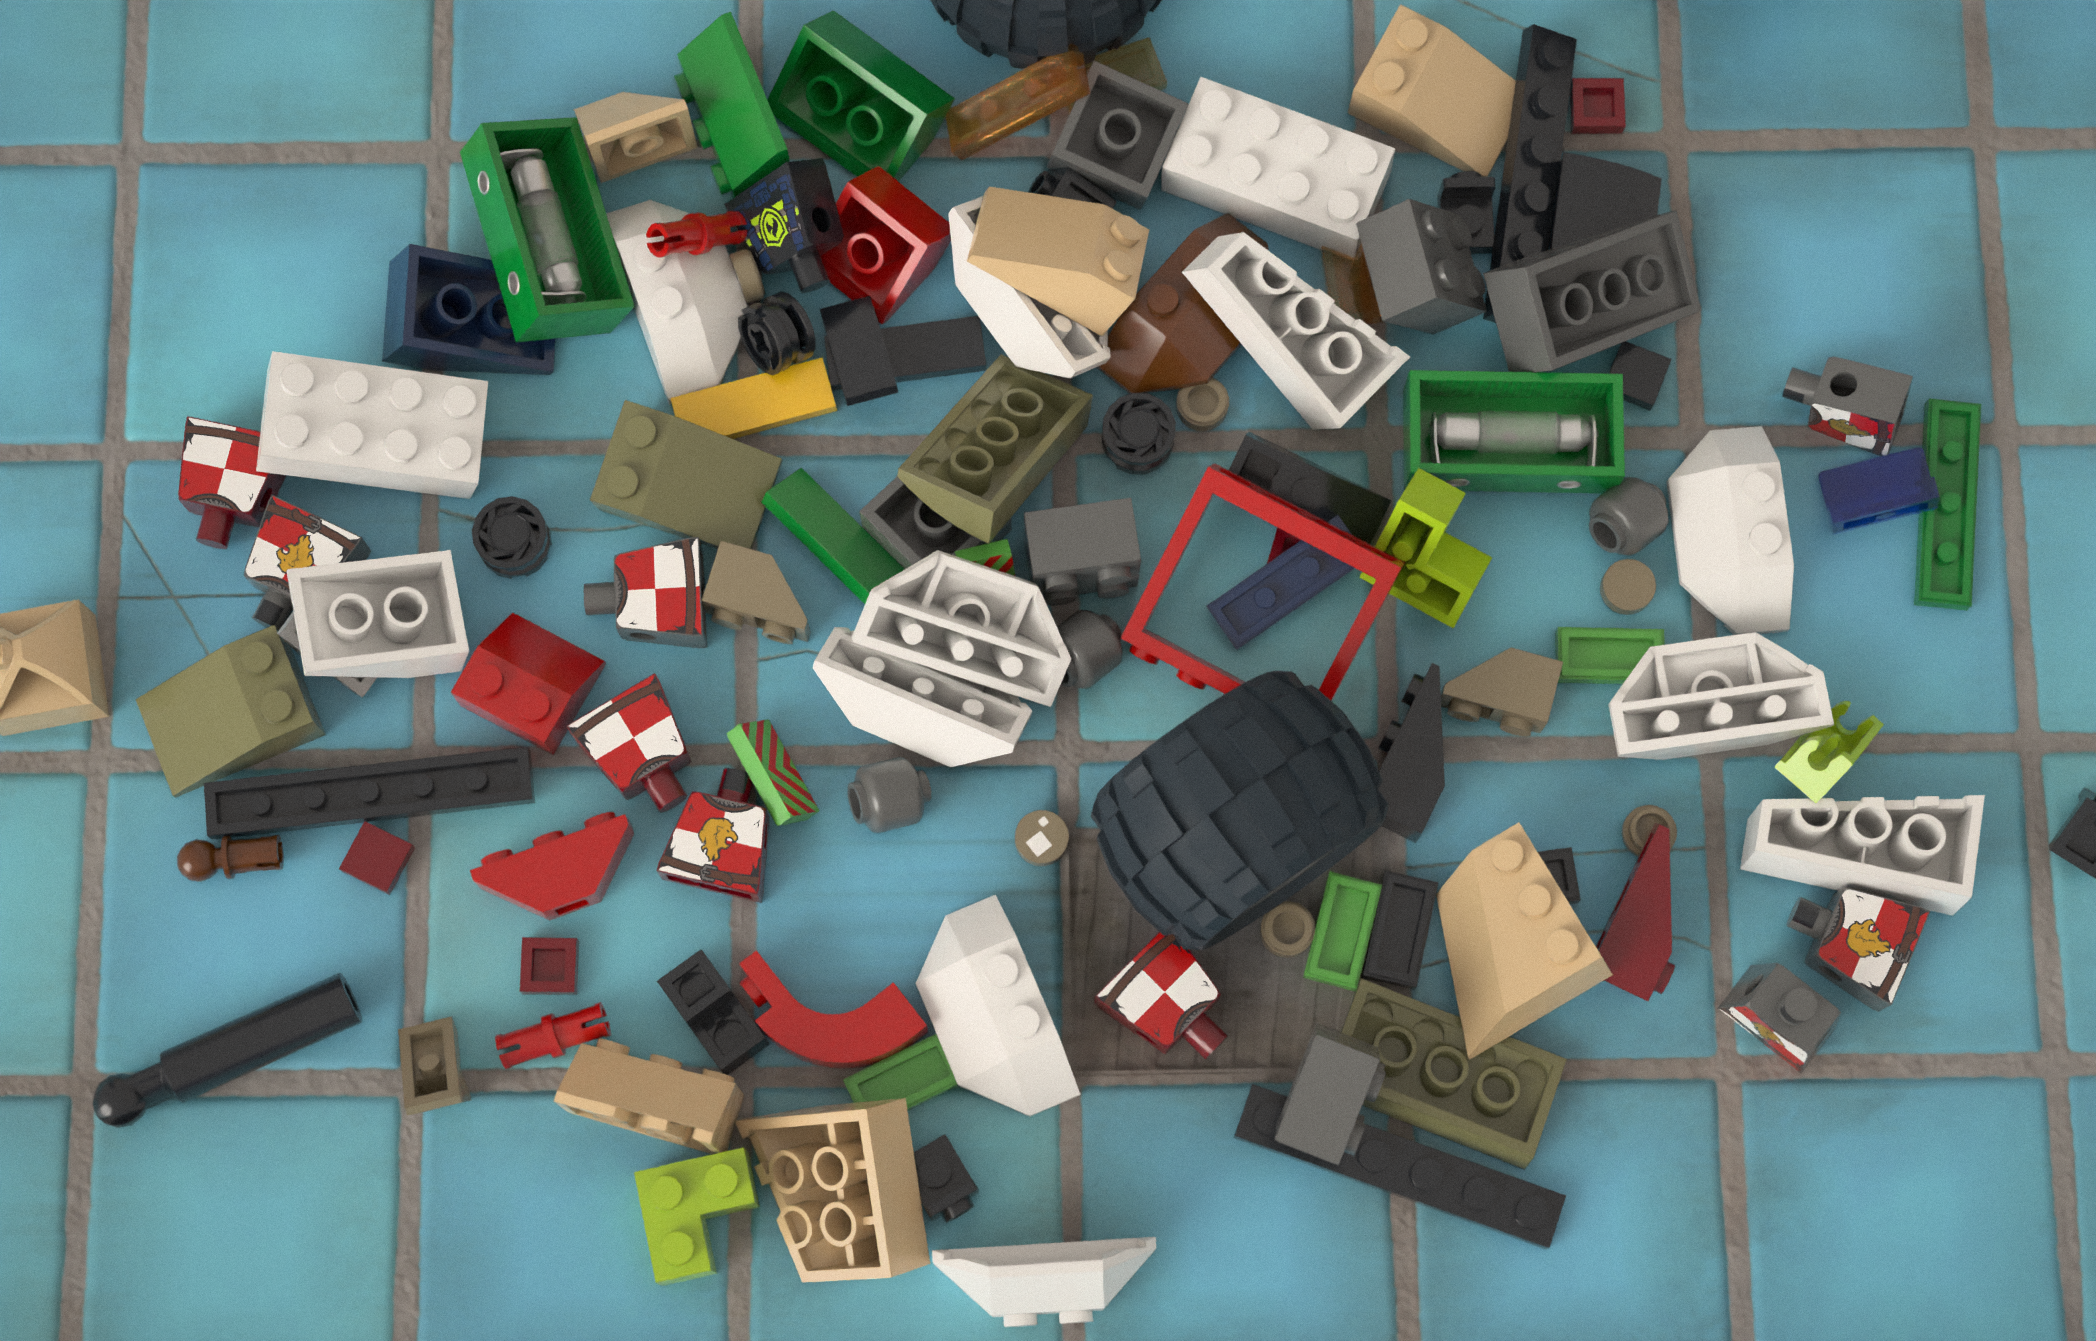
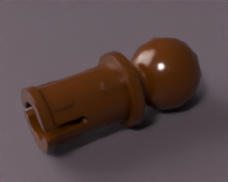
[177,835,284,882]

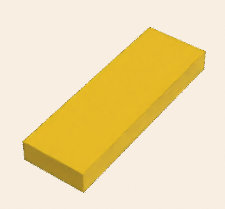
[670,357,837,439]

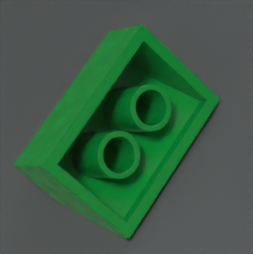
[767,10,955,182]
[673,11,790,198]

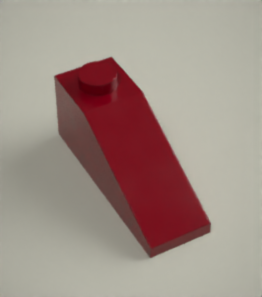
[1596,822,1675,1001]

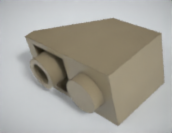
[702,541,811,644]
[1441,647,1563,736]

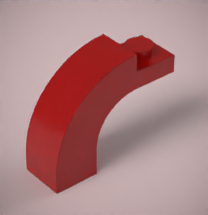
[739,950,928,1069]

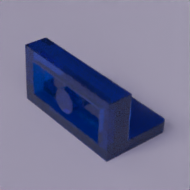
[1818,447,1940,534]

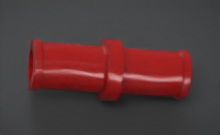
[646,210,747,258]
[495,1002,611,1069]

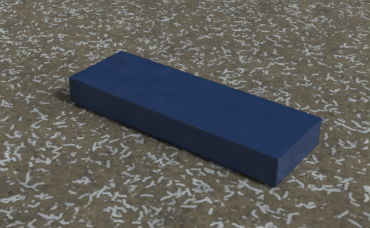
[1206,515,1355,650]

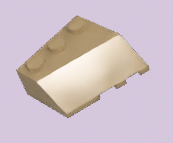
[1436,822,1612,1059]
[554,1038,744,1154]
[735,1098,930,1283]

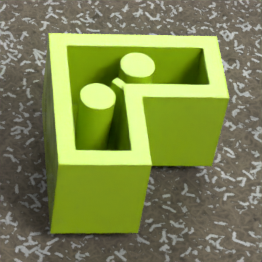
[1359,468,1492,628]
[634,1147,760,1286]

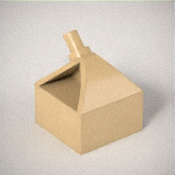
[0,599,109,736]

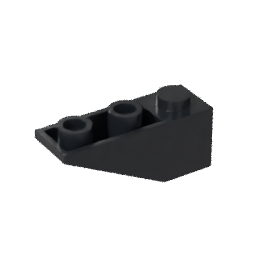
[1229,432,1392,544]
[1378,663,1445,843]

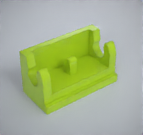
[1775,701,1884,803]

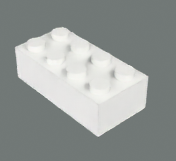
[1162,77,1395,262]
[256,351,488,499]

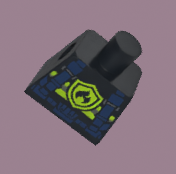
[725,158,844,293]

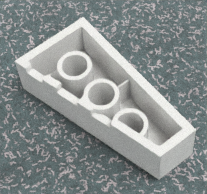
[1182,232,1410,430]
[1740,795,1985,916]

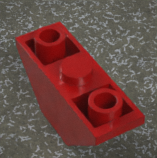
[470,812,635,920]

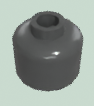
[1589,477,1668,556]
[1057,609,1123,689]
[847,757,931,833]

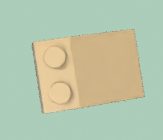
[1348,4,1516,177]
[967,186,1149,336]

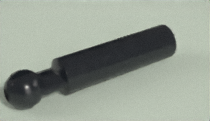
[92,973,363,1128]

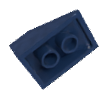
[382,244,555,375]

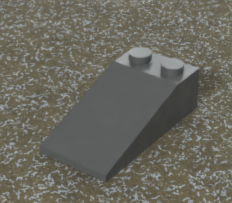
[1483,210,1702,372]

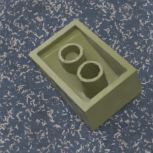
[590,400,783,549]
[135,625,326,798]

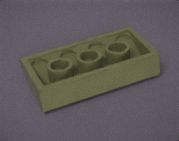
[897,354,1093,544]
[1340,978,1567,1170]

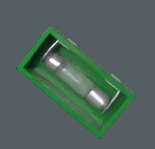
[460,117,635,342]
[1403,370,1625,494]

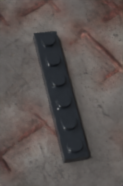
[1483,24,1577,323]
[204,746,535,840]
[1234,1084,1566,1249]

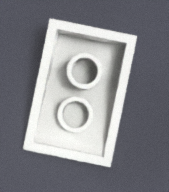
[287,550,469,678]

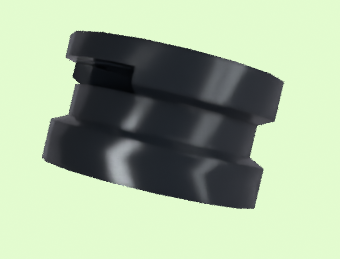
[738,291,816,375]
[1102,393,1176,475]
[472,496,552,579]

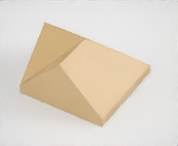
[574,92,698,183]

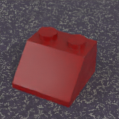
[820,166,951,324]
[450,612,606,755]

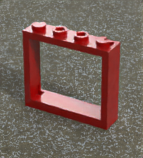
[1120,463,1405,701]

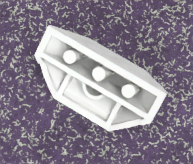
[948,196,1111,378]
[606,200,748,405]
[1666,426,1794,635]
[851,550,1071,707]
[813,627,1032,767]
[1608,632,1834,760]
[916,895,1080,1117]
[932,1237,1156,1327]

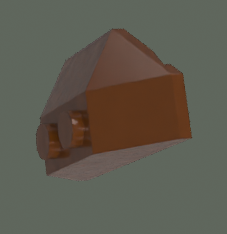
[1096,213,1268,394]

